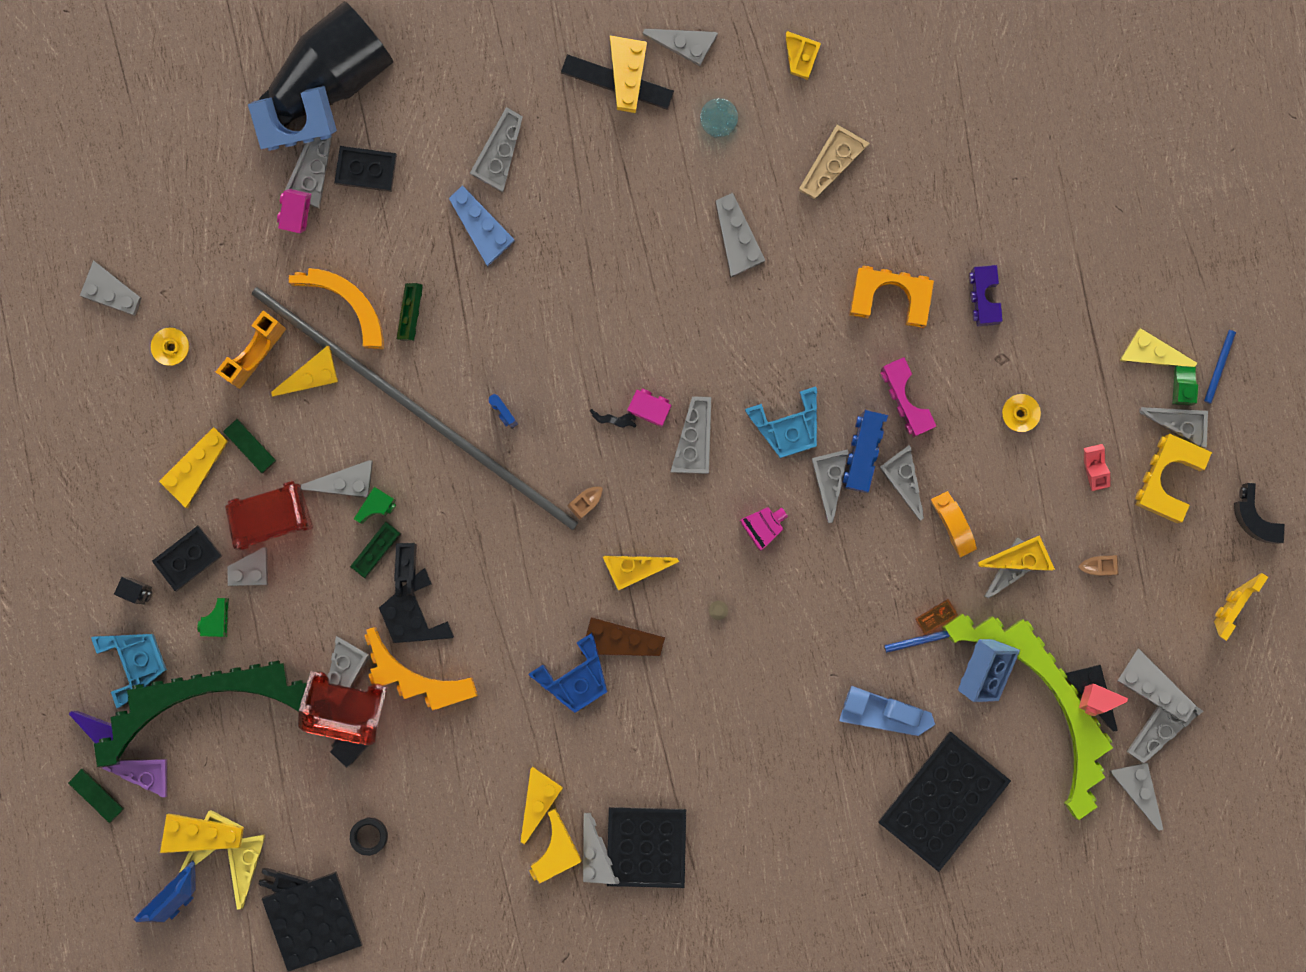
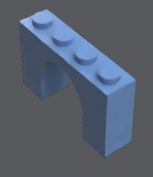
[248,86,337,151]

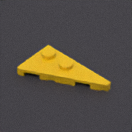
[271,346,338,397]
[977,535,1055,571]
[603,556,679,591]
[521,766,563,845]

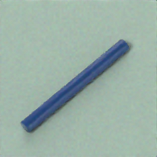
[1204,330,1236,404]
[884,631,950,653]

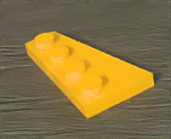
[609,36,647,113]
[159,427,228,508]
[160,813,244,853]

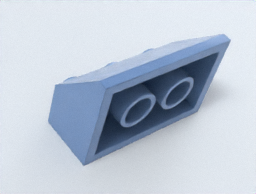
[958,639,1020,702]

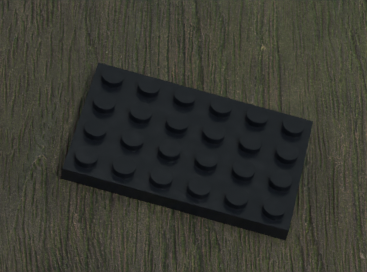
[878,731,1011,872]

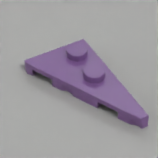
[102,759,167,797]

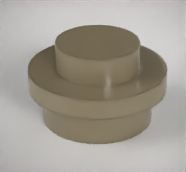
[709,601,728,620]

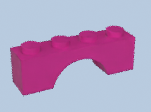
[880,357,936,438]

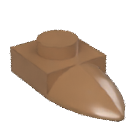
[567,487,603,520]
[1078,555,1119,576]

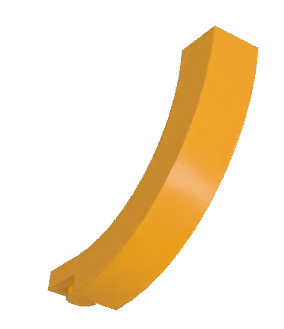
[289,268,384,349]

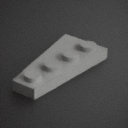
[670,397,711,474]
[1127,706,1203,763]

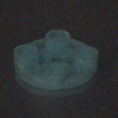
[700,98,738,138]

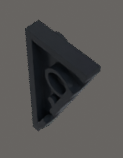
[1065,665,1118,732]

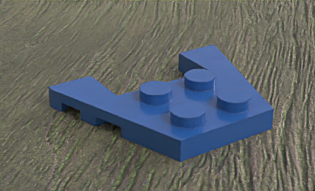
[528,633,608,713]

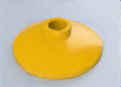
[151,328,189,366]
[1002,394,1041,432]

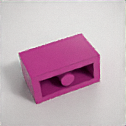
[277,189,311,233]
[627,388,672,427]

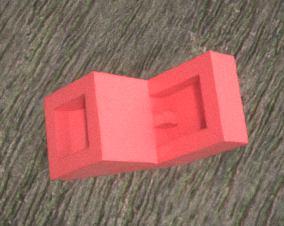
[1084,444,1110,491]

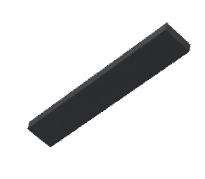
[561,54,674,110]

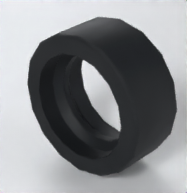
[349,818,388,856]

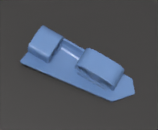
[839,686,935,736]

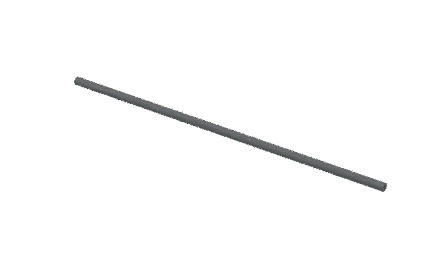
[252,287,578,530]

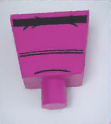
[740,507,788,551]

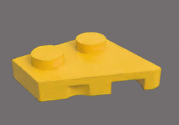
[786,31,821,80]

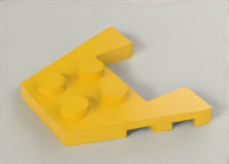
[1214,573,1268,641]

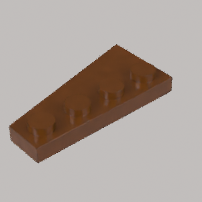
[581,617,665,656]

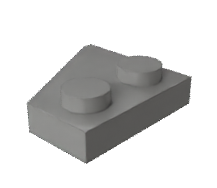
[228,548,268,586]

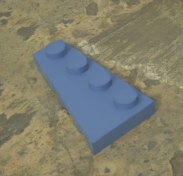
[449,185,515,267]

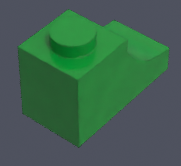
[1172,366,1198,406]
[354,487,396,524]
[197,598,229,637]

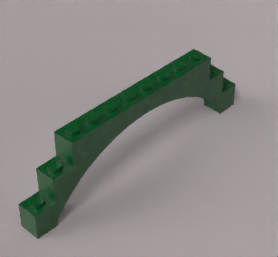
[94,661,334,768]

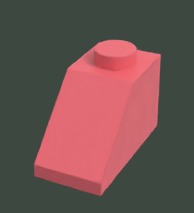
[1079,684,1128,716]

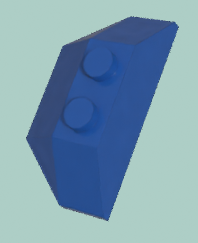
[133,860,196,922]

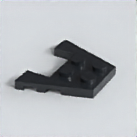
[379,568,454,643]

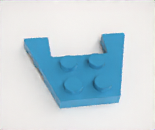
[745,386,817,458]
[91,634,167,708]

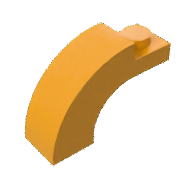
[931,491,977,557]

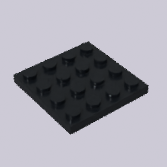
[607,807,686,888]
[262,871,362,972]

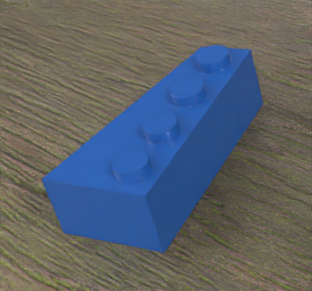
[842,410,888,493]

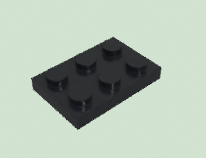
[334,146,397,192]
[152,525,222,592]

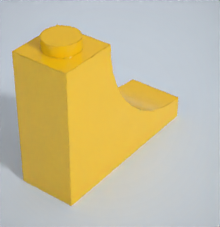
[529,808,582,884]

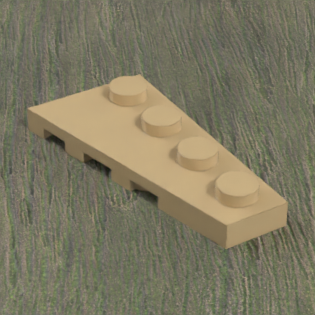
[799,125,870,200]

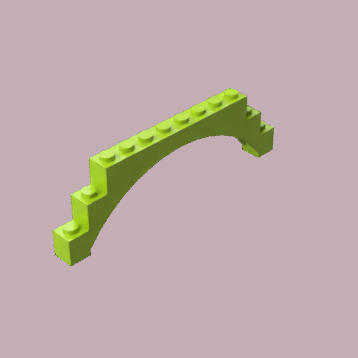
[942,614,1113,820]

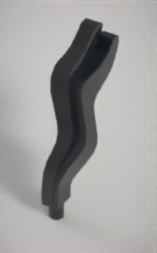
[590,409,636,428]

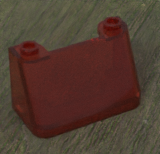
[225,481,313,551]
[298,671,387,745]

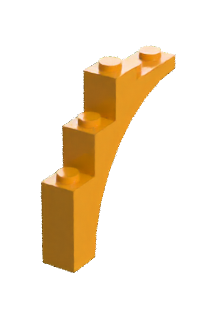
[365,627,478,710]

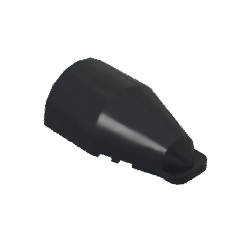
[259,1,393,127]

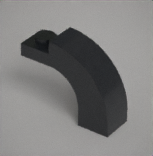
[1234,483,1285,544]

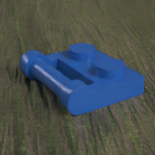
[489,394,518,428]

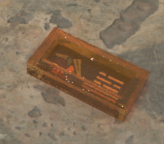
[915,599,958,635]

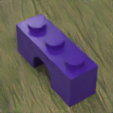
[969,265,1003,326]

